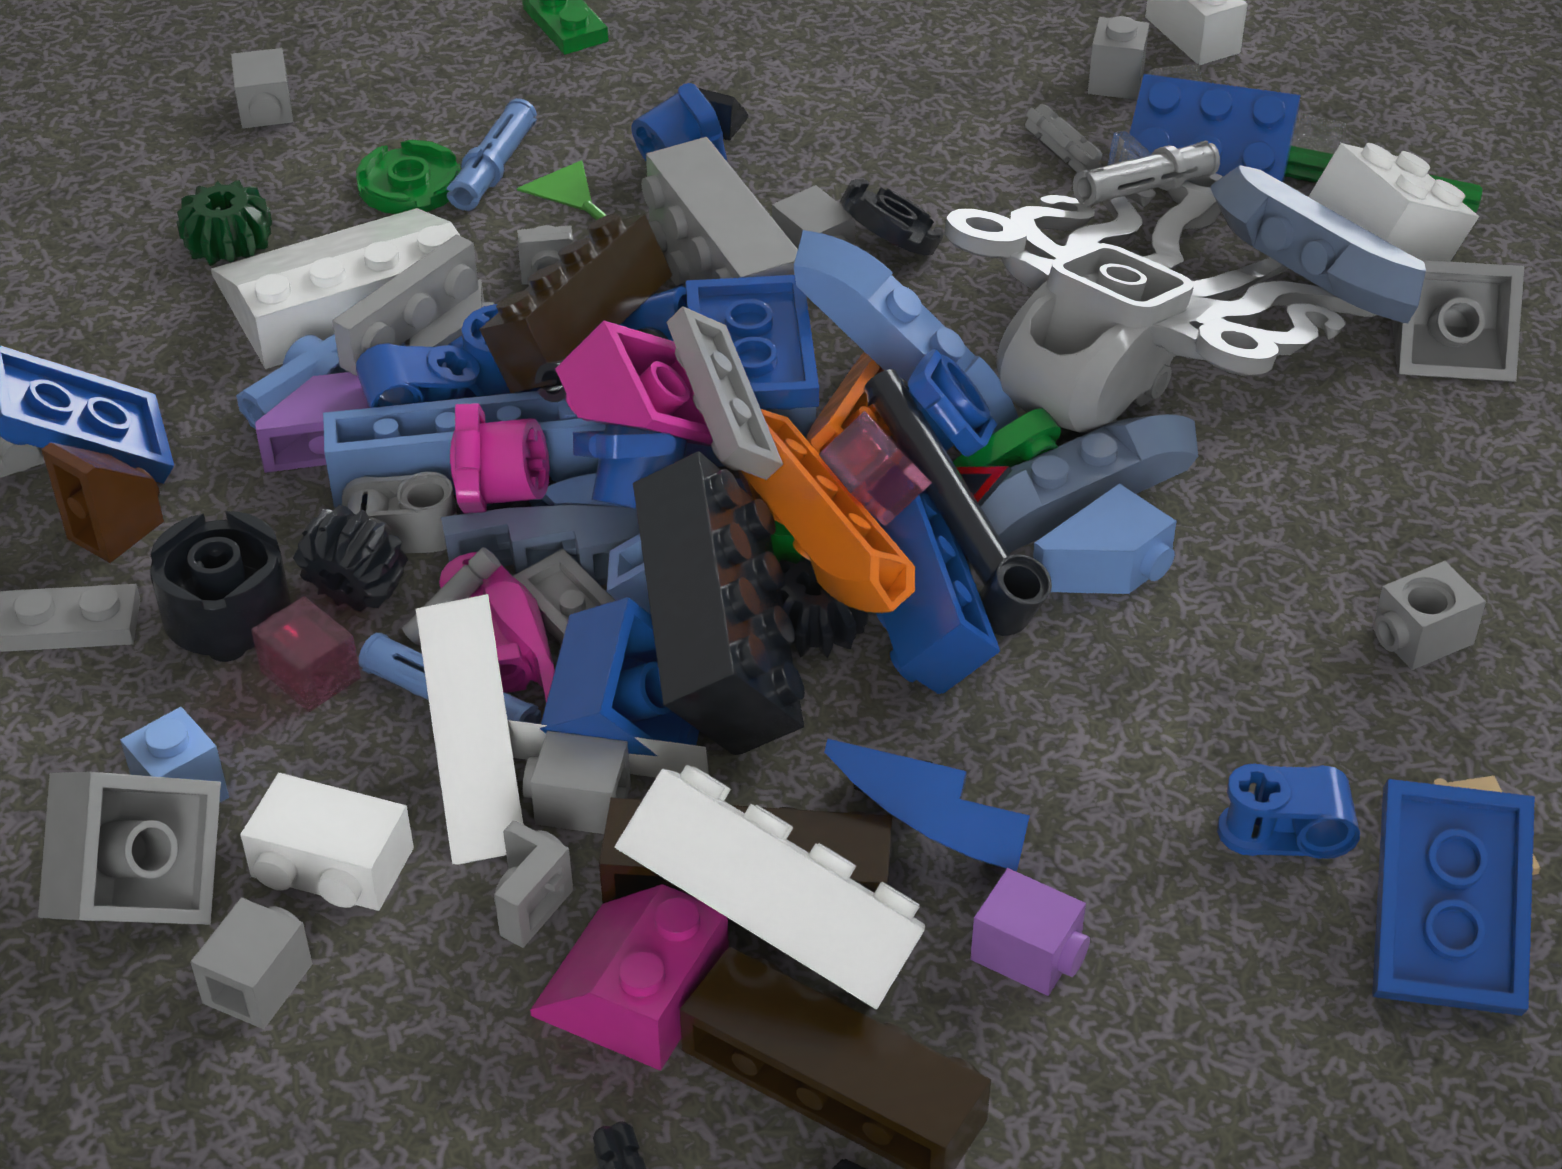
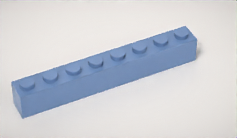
[323,391,816,508]

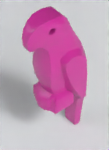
[439,552,555,703]

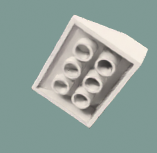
[211,208,460,369]

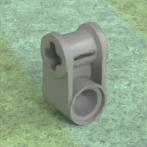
[342,472,458,553]

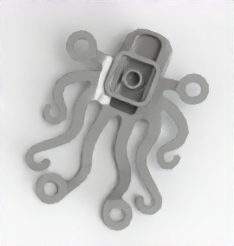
[944,173,1378,435]

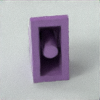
[255,372,369,473]

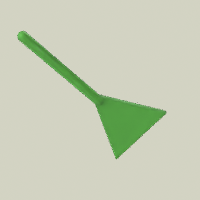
[517,160,607,220]

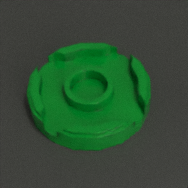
[356,140,461,214]

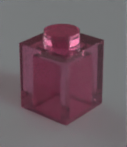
[818,411,932,526]
[251,596,361,712]

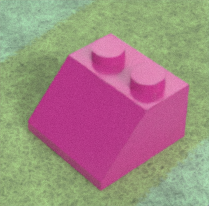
[555,321,713,447]
[530,884,729,1071]

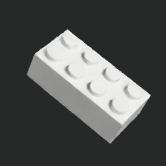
[614,764,925,1010]

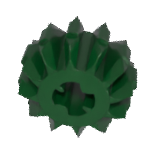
[177,180,273,266]

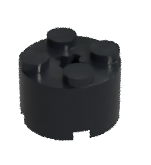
[150,511,292,662]

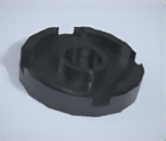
[840,179,944,256]

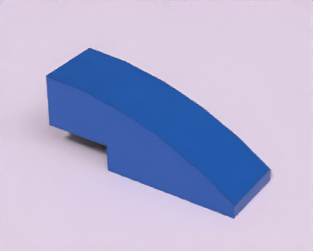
[824,739,1030,872]

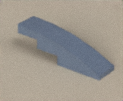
[441,505,640,585]

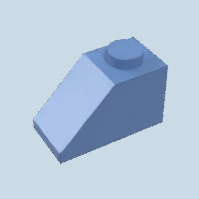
[1033,483,1177,594]

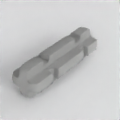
[1025,104,1103,172]

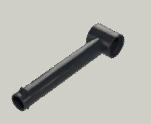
[864,369,1052,636]

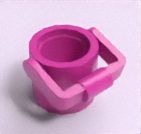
[450,403,550,514]

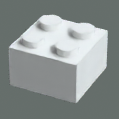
[1309,143,1479,262]

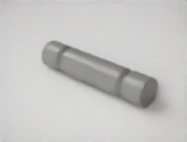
[402,547,501,645]

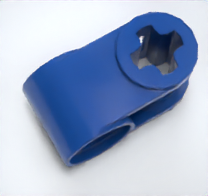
[356,343,480,408]
[1217,763,1360,858]

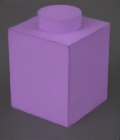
[970,868,1090,996]

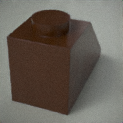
[41,442,164,563]

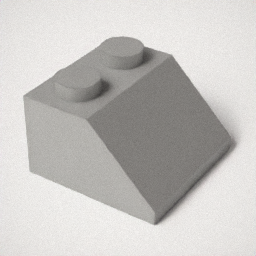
[1392,260,1524,382]
[38,772,221,925]

